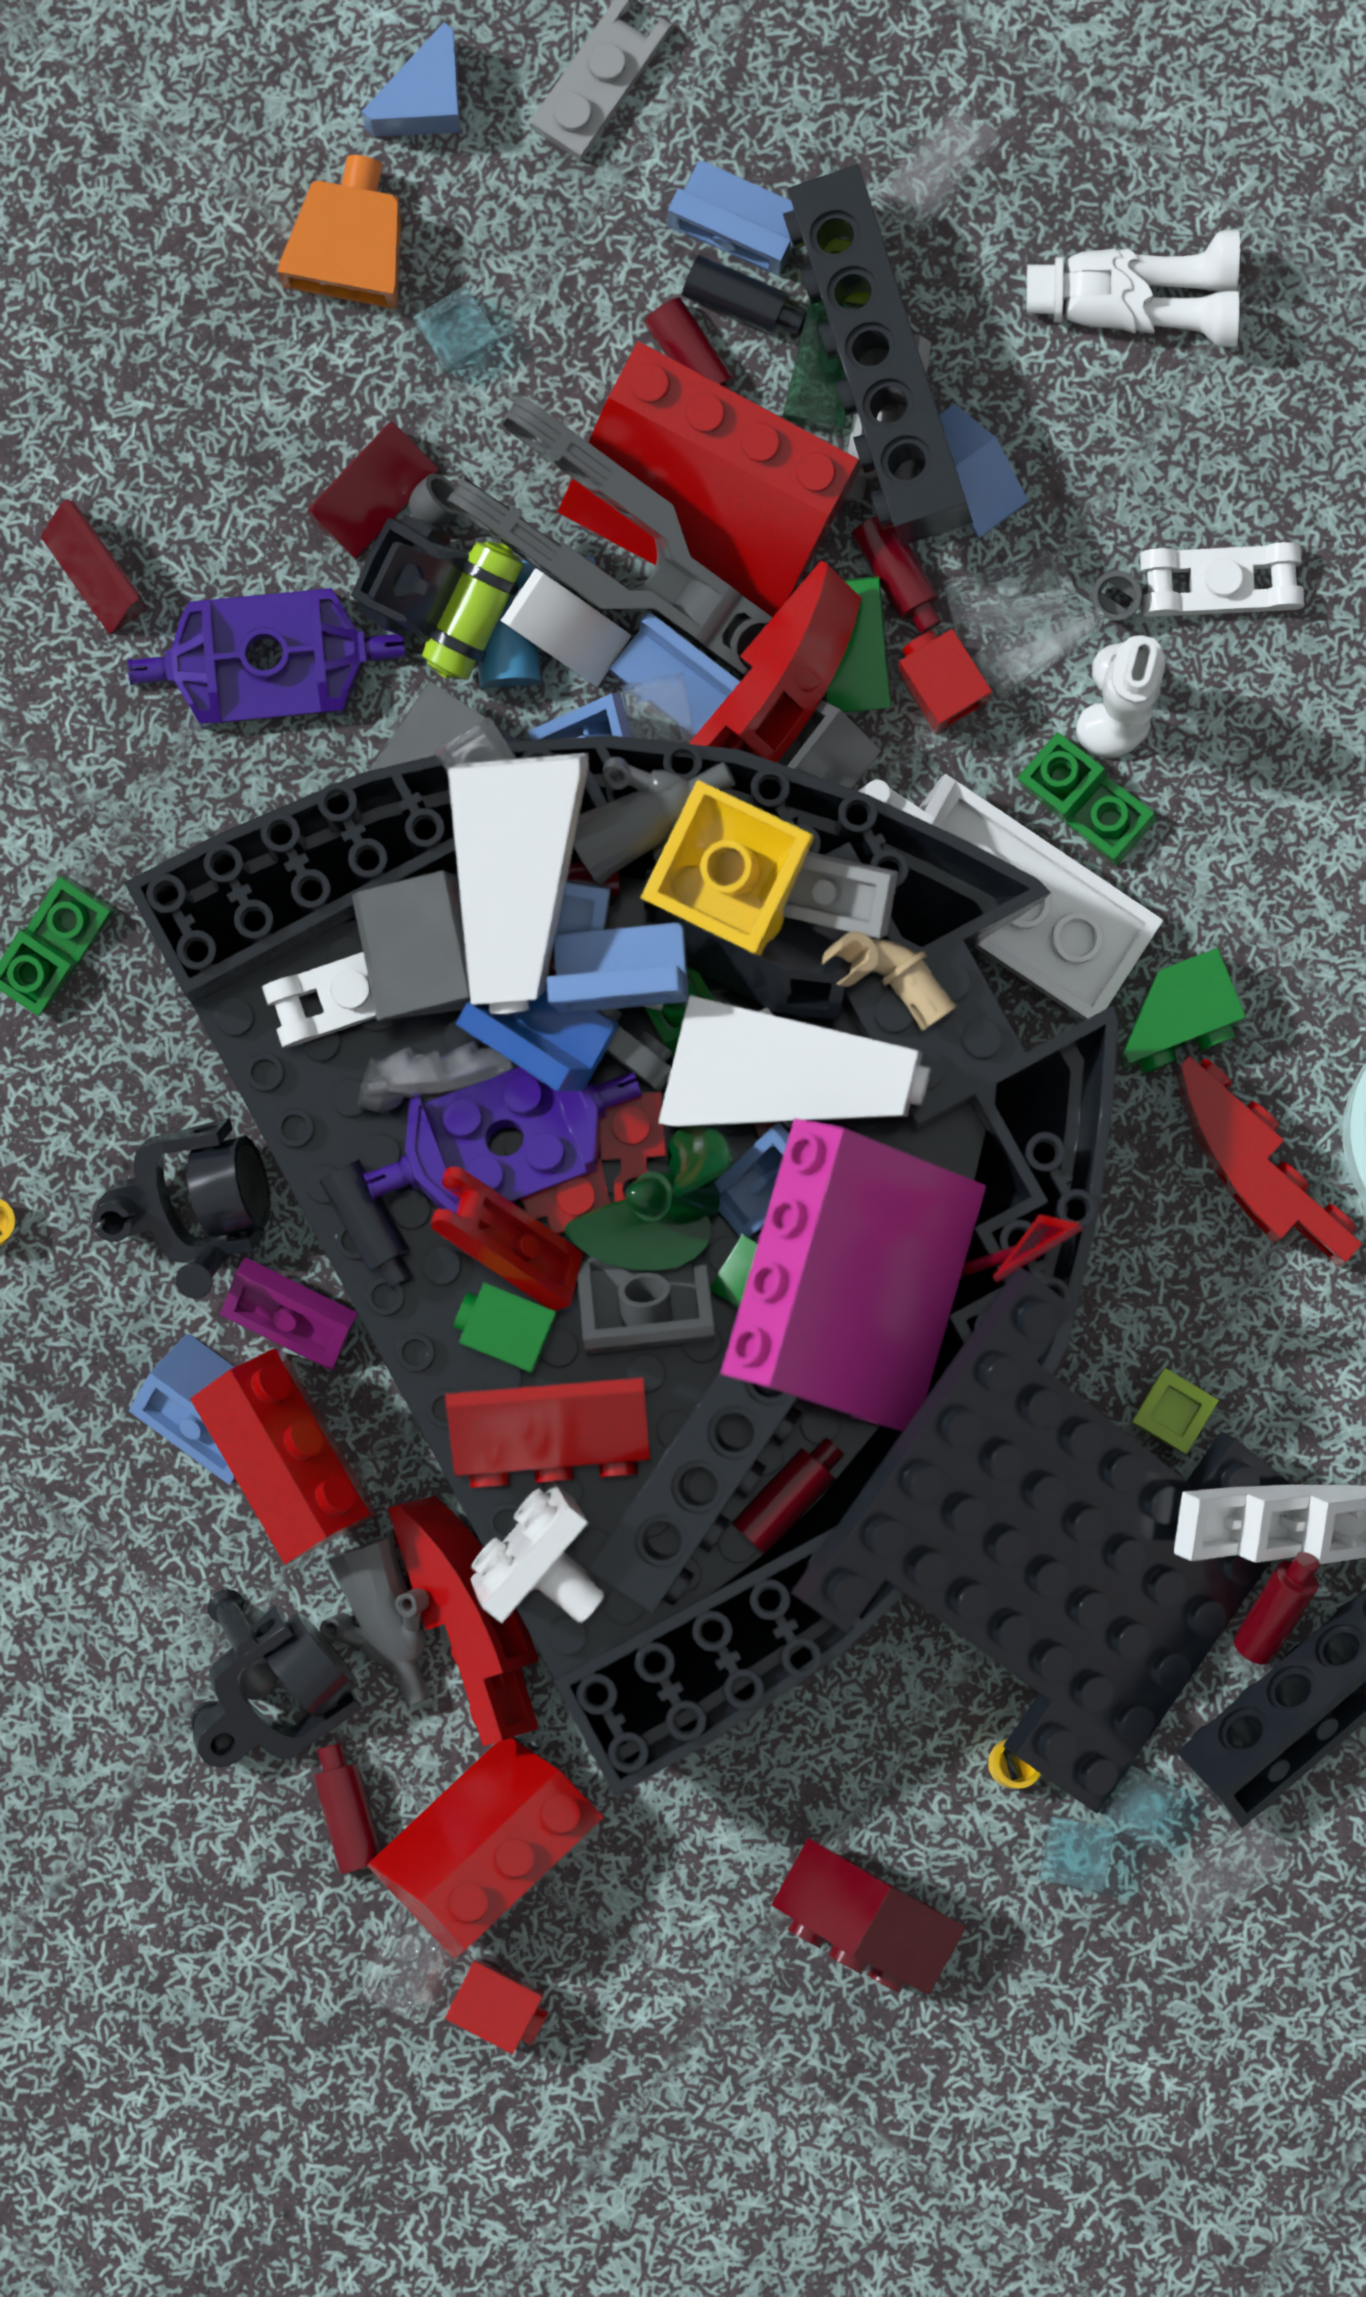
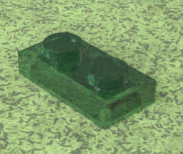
[782,301,861,434]

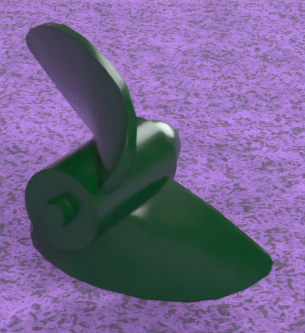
[564,1125,734,1270]

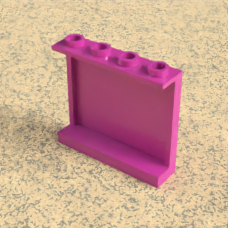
[721,1118,986,1432]

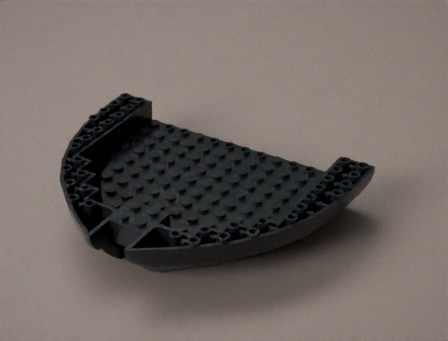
[124,736,1118,1797]

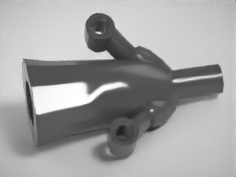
[573,757,736,885]
[320,1535,430,1706]

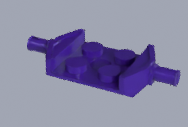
[128,588,406,729]
[364,1067,642,1213]

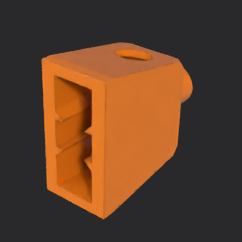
[277,155,401,310]

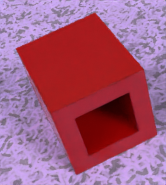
[897,629,992,734]
[444,1957,549,2055]

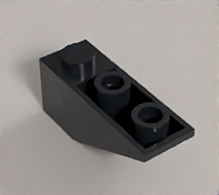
[655,906,850,1020]

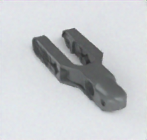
[447,396,772,676]

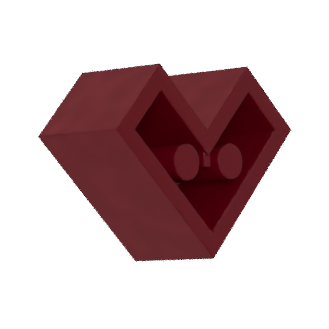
[771,1838,966,1995]

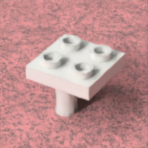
[470,1482,604,1623]

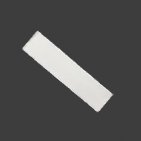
[1174,1485,1366,1564]

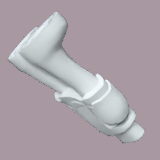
[1026,230,1240,347]
[1076,636,1165,758]

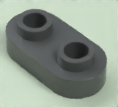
[600,1009,673,1092]

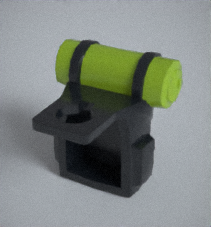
[351,515,524,680]

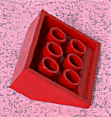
[557,341,862,618]

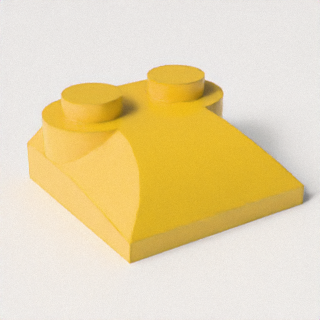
[641,780,815,956]

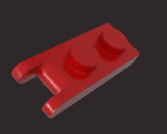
[431,1167,583,1312]

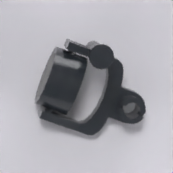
[92,1117,271,1299]
[191,1589,363,1768]

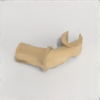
[822,931,957,1031]

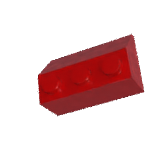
[190,1348,378,1565]
[445,1378,650,1488]
[367,1738,604,1959]

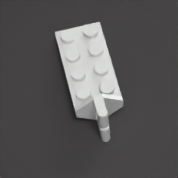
[859,774,1163,1021]

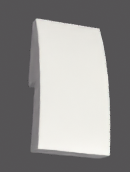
[501,568,631,687]

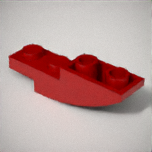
[689,560,861,763]
[1176,1056,1362,1267]
[388,1496,539,1747]

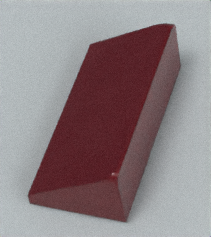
[308,421,439,560]
[41,499,146,634]

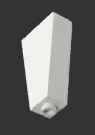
[448,753,589,1014]
[659,996,930,1127]

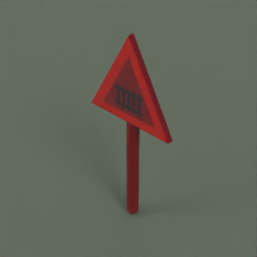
[960,1214,1084,1282]

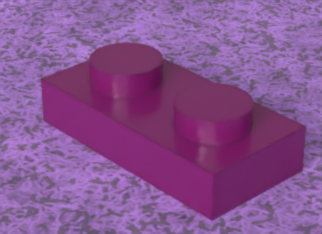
[220,1257,358,1371]

